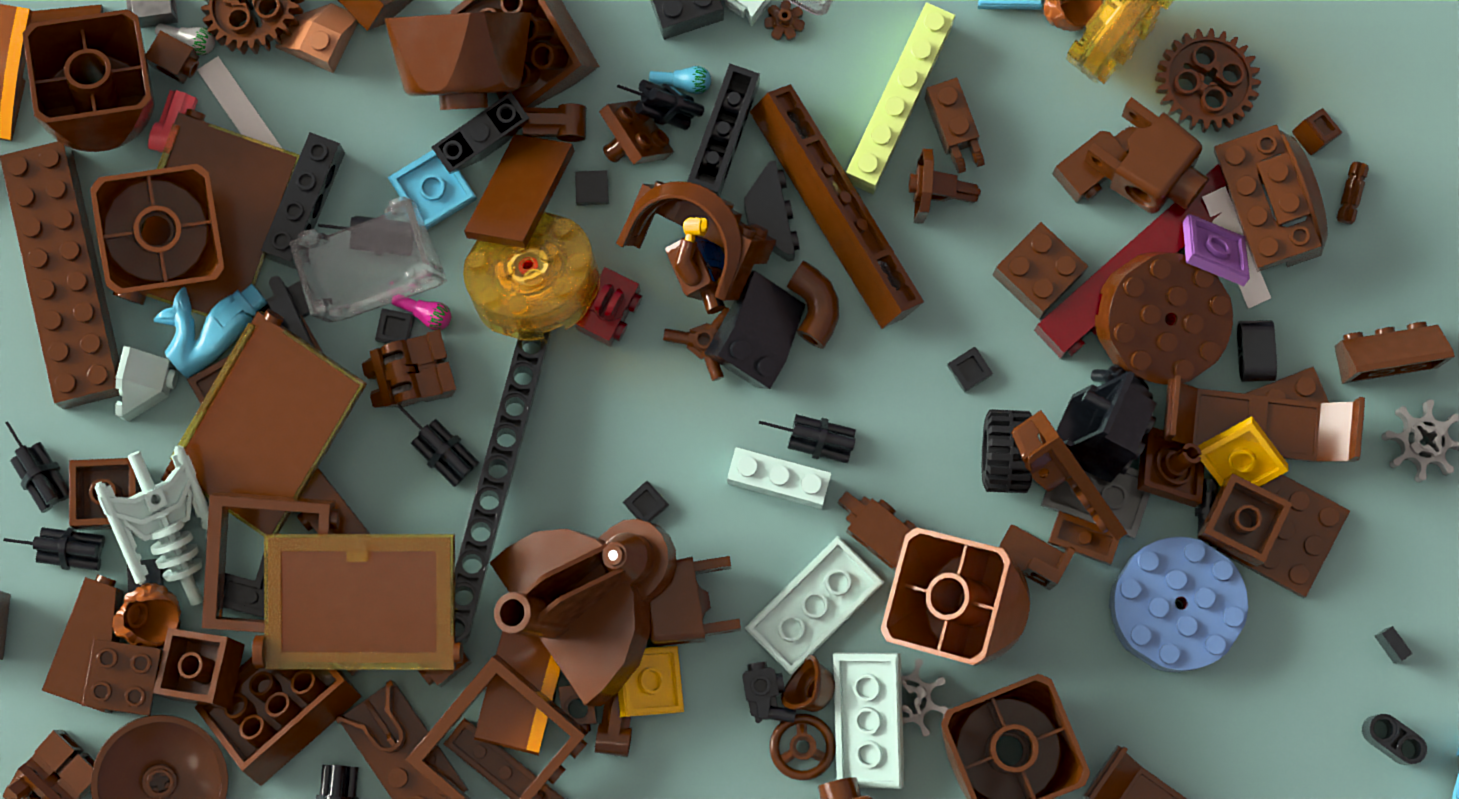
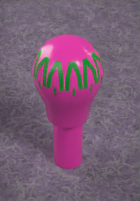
[391,293,452,330]

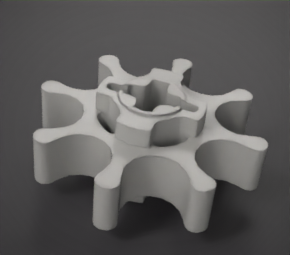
[1381,399,1459,482]
[901,658,948,737]

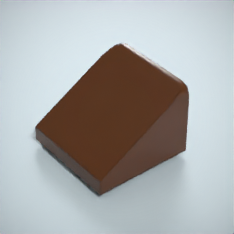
[1292,108,1342,155]

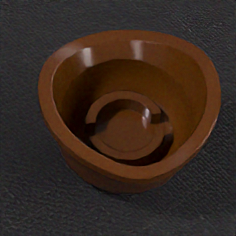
[781,655,835,712]

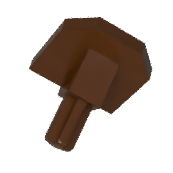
[908,148,981,223]

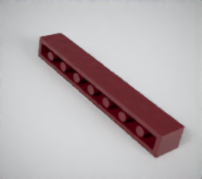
[1034,164,1231,359]

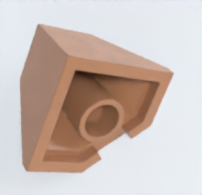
[275,3,358,73]

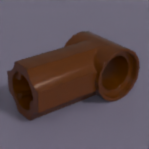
[523,103,587,142]
[595,693,632,757]

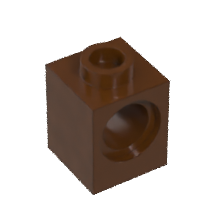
[146,30,200,84]
[559,685,598,732]

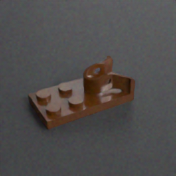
[1011,410,1128,541]
[335,679,469,799]

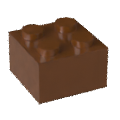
[993,222,1088,319]
[69,458,142,531]
[1197,473,1293,567]
[153,628,245,710]

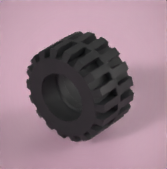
[981,409,1033,493]

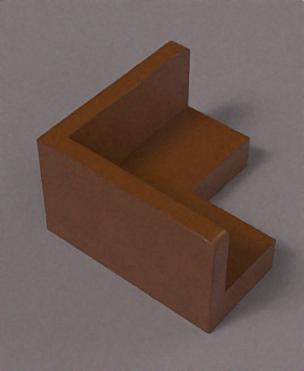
[998,525,1076,590]

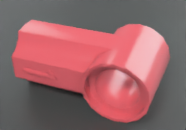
[148,90,198,155]

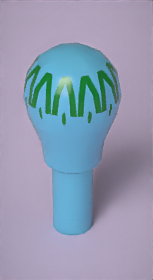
[649,66,711,94]

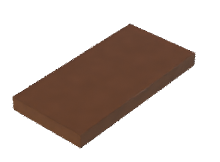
[464,134,575,249]

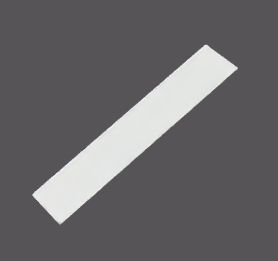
[197,56,284,152]
[1202,186,1271,309]

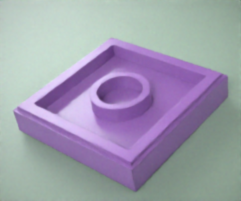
[1183,214,1250,286]

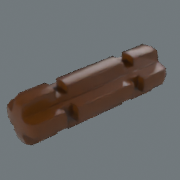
[1337,162,1369,225]

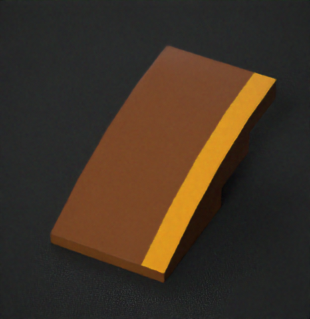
[0,4,33,142]
[474,631,562,756]

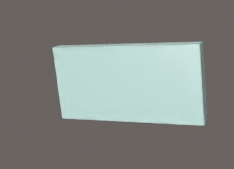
[745,536,884,675]
[833,653,905,789]

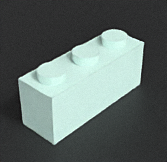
[727,447,831,510]

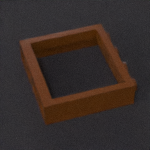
[202,492,340,633]
[406,654,588,799]

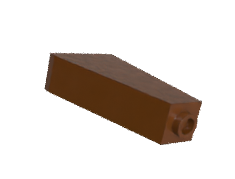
[42,574,124,714]

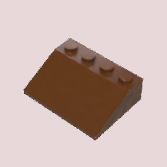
[450,0,600,108]
[194,657,362,786]

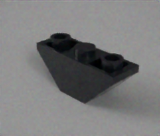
[431,92,530,174]
[744,160,800,262]

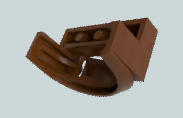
[1214,124,1328,272]
[616,181,777,301]

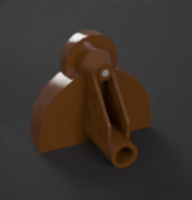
[489,519,677,707]

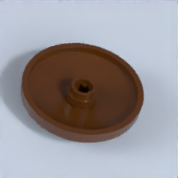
[91,714,228,799]

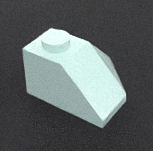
[115,346,178,421]

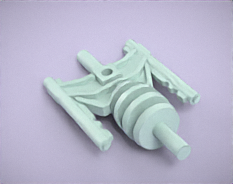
[95,445,209,606]

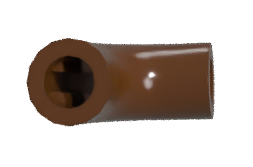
[787,260,839,349]

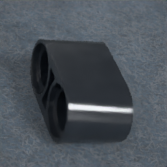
[1237,320,1277,382]
[1362,714,1427,765]

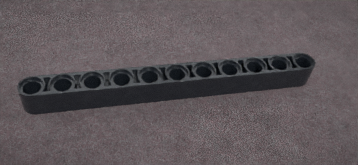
[452,301,554,645]

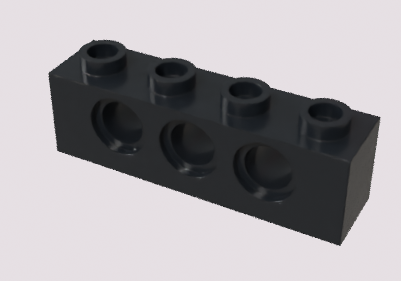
[687,63,760,196]
[261,132,345,270]

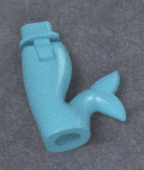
[154,284,268,378]

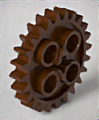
[201,0,305,55]
[1155,28,1261,133]

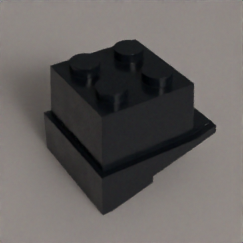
[1056,371,1157,483]

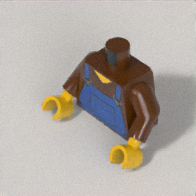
[665,217,725,314]

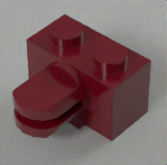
[575,267,643,347]

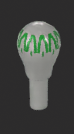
[155,23,215,56]

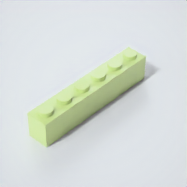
[846,2,955,195]

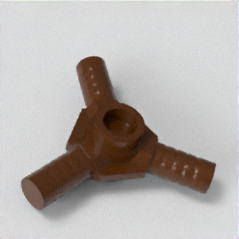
[663,307,730,381]

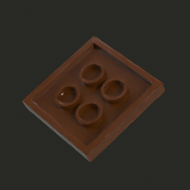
[1216,474,1350,598]

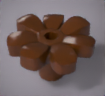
[764,0,805,41]

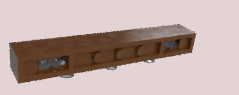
[749,84,924,329]

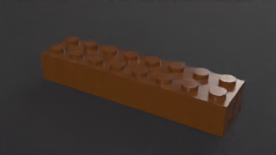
[0,141,120,409]

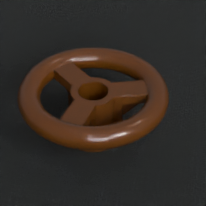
[769,714,836,781]

